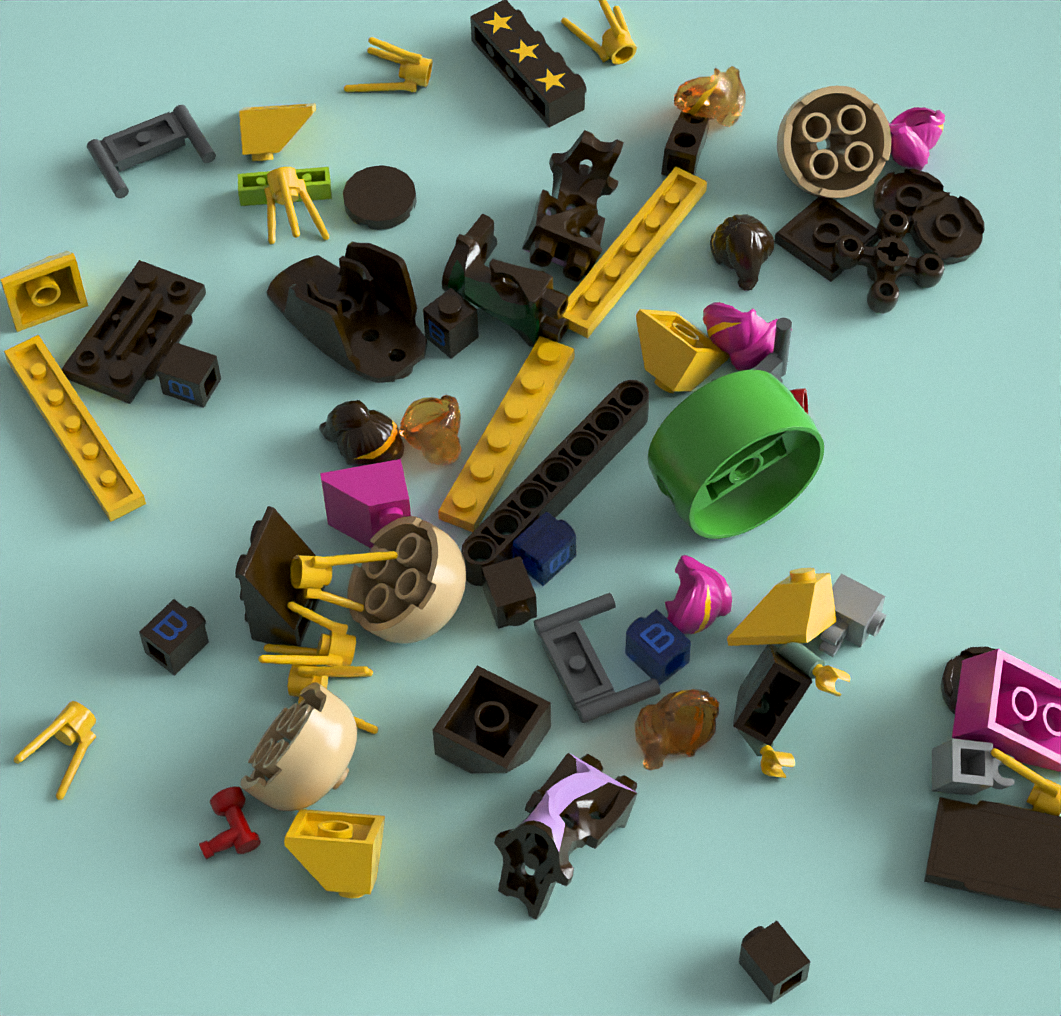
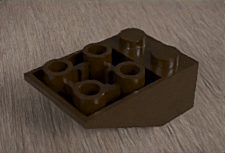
[235,506,325,647]

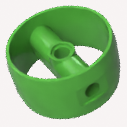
[647,370,824,539]

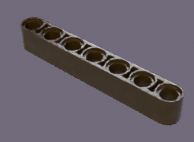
[461,380,649,586]

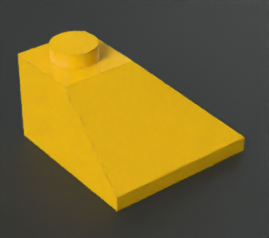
[239,103,316,161]
[0,251,88,332]
[636,309,730,394]
[727,568,836,646]
[284,809,385,898]

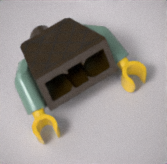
[733,642,850,778]

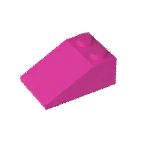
[952,649,1061,772]

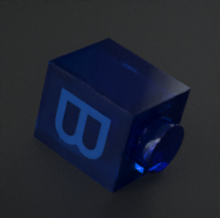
[513,511,576,586]
[625,609,691,686]

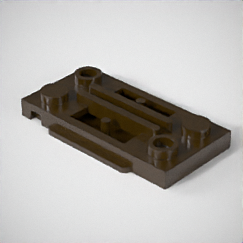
[62,260,206,404]
[924,797,1061,911]

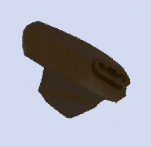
[267,241,427,383]

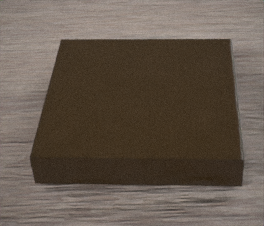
[774,197,879,282]

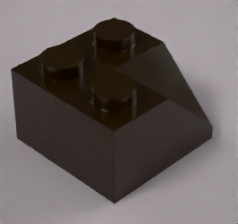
[432,665,551,774]

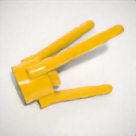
[561,0,637,64]
[344,37,433,93]
[264,167,330,244]
[290,551,398,612]
[258,602,356,666]
[287,665,378,734]
[14,701,96,800]
[977,748,1061,816]

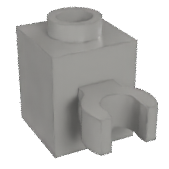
[818,573,886,657]
[932,739,1014,795]

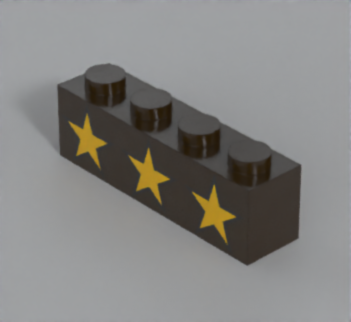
[470,0,587,128]

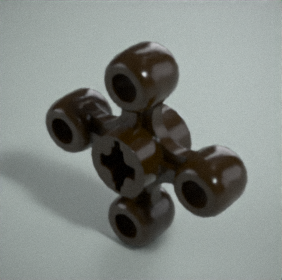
[832,210,945,314]

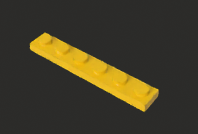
[562,167,707,339]
[4,335,146,522]
[438,336,575,532]

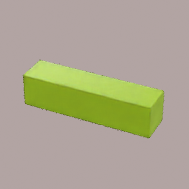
[237,167,332,206]

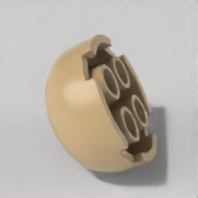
[777,86,891,198]
[347,516,466,644]
[240,682,357,811]

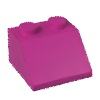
[320,459,411,548]

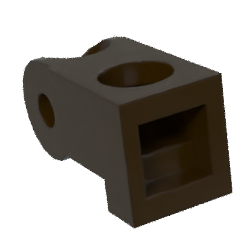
[661,111,710,176]

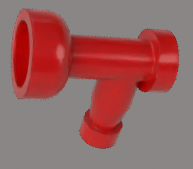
[199,786,261,859]

